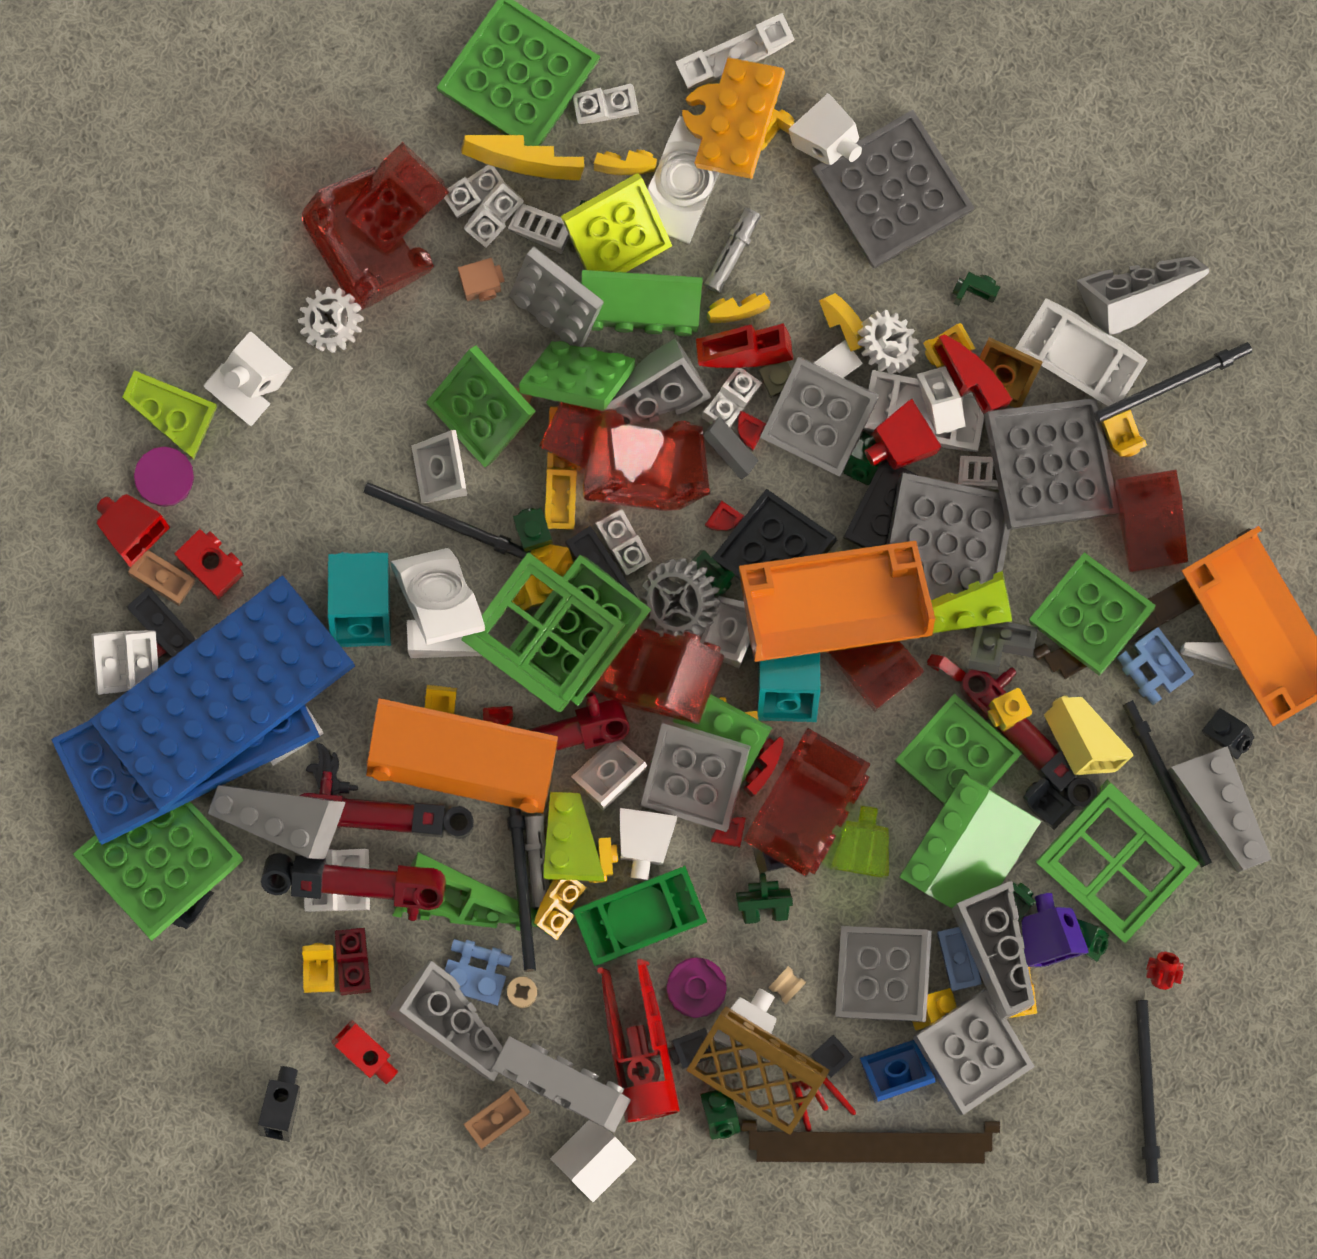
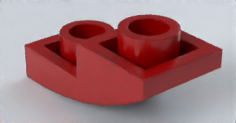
[743,736,784,797]

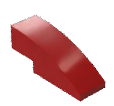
[696,323,793,368]
[933,334,1012,415]

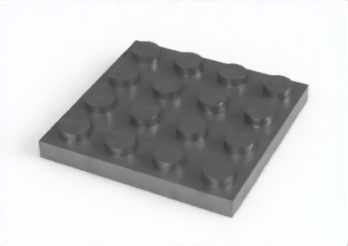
[812,110,974,269]
[984,398,1120,530]
[887,473,1010,600]

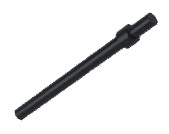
[1094,342,1252,423]
[363,482,532,559]
[1122,700,1212,868]
[507,807,536,972]
[1136,1000,1161,1184]

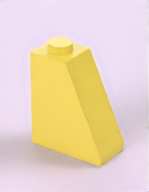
[1044,696,1134,775]

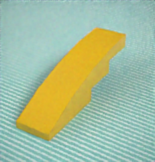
[461,135,584,181]
[545,406,580,530]

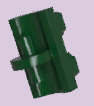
[736,873,793,924]

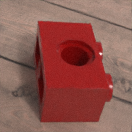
[174,529,244,600]

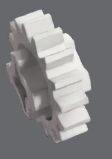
[298,287,364,353]
[858,310,919,375]

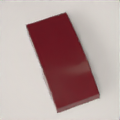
[335,927,371,996]

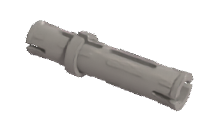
[703,207,761,294]
[524,816,549,908]

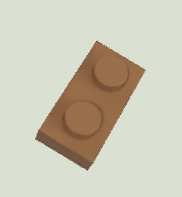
[128,550,195,606]
[463,1088,531,1149]

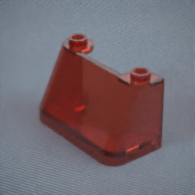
[302,167,435,311]
[583,409,710,511]

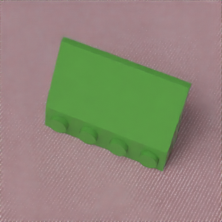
[581,270,702,336]
[509,555,652,706]
[900,773,1041,908]

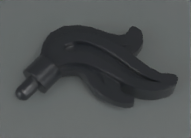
[306,743,358,795]

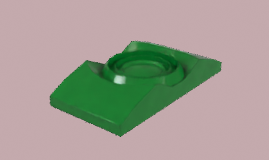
[572,866,707,967]

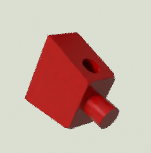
[864,399,942,469]
[96,494,171,567]
[331,1019,398,1084]

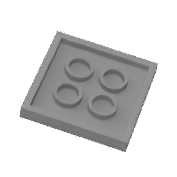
[509,247,604,347]
[760,357,880,477]
[640,719,751,832]
[835,926,932,1022]
[913,989,1035,1115]

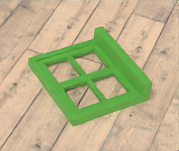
[461,552,626,712]
[1036,779,1199,943]

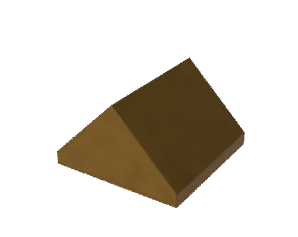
[979,337,1043,408]

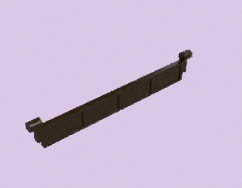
[1033,528,1251,679]
[741,1119,1000,1164]

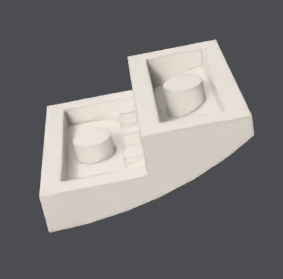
[91,630,158,695]
[304,849,370,912]

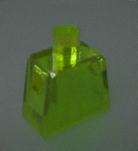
[830,806,889,879]

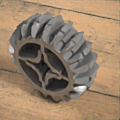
[640,558,721,639]

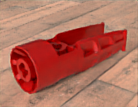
[597,959,680,1123]

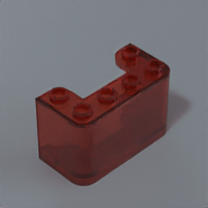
[591,626,725,724]
[743,728,870,877]

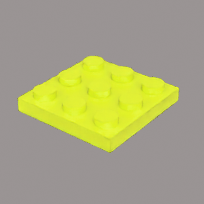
[561,173,672,273]

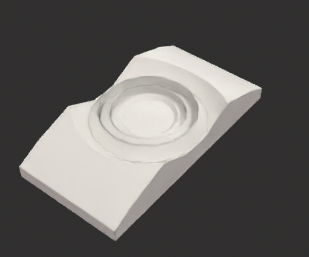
[648,116,719,244]
[1015,298,1148,406]
[864,370,984,452]
[391,548,485,645]

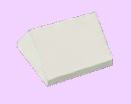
[412,430,467,503]
[696,596,750,668]
[571,741,647,811]
[550,1120,636,1202]

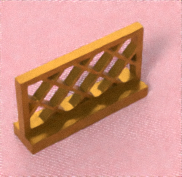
[686,1006,830,1135]

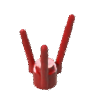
[791,1075,856,1132]

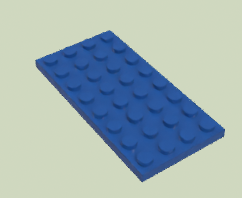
[89,575,355,813]
[51,705,320,845]

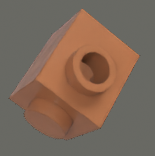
[458,258,505,302]

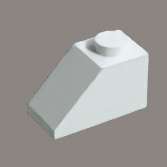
[917,366,966,434]

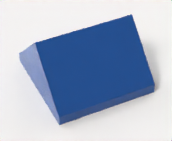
[860,1040,936,1103]

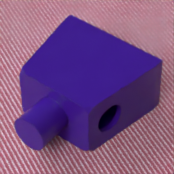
[1022,893,1089,967]

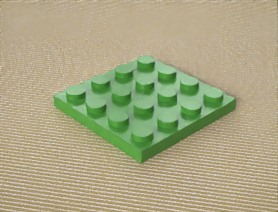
[437,0,600,146]
[73,802,244,941]

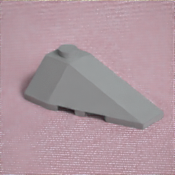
[1077,256,1209,335]
[581,338,711,439]
[387,961,503,1082]

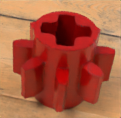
[1146,952,1184,990]

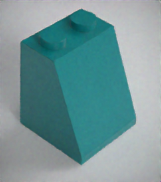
[328,551,391,647]
[757,652,820,722]

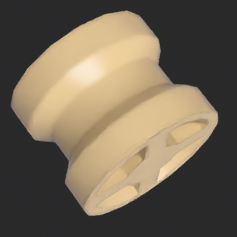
[768,966,806,1004]
[507,977,537,1008]

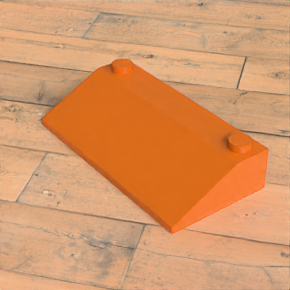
[1181,526,1317,727]
[739,541,935,662]
[366,698,558,814]

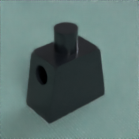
[258,1066,300,1142]

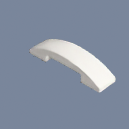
[675,13,795,89]

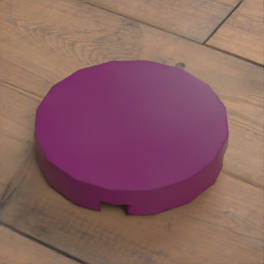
[134,447,195,507]
[666,957,727,1018]

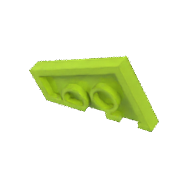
[122,370,217,460]
[931,571,1012,633]
[543,792,605,881]

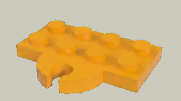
[682,57,785,179]

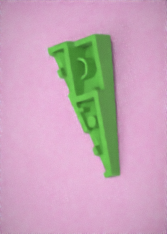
[392,852,547,934]

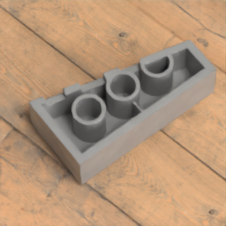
[1167,746,1271,873]
[208,785,346,859]
[951,881,1035,1021]
[492,1036,631,1132]

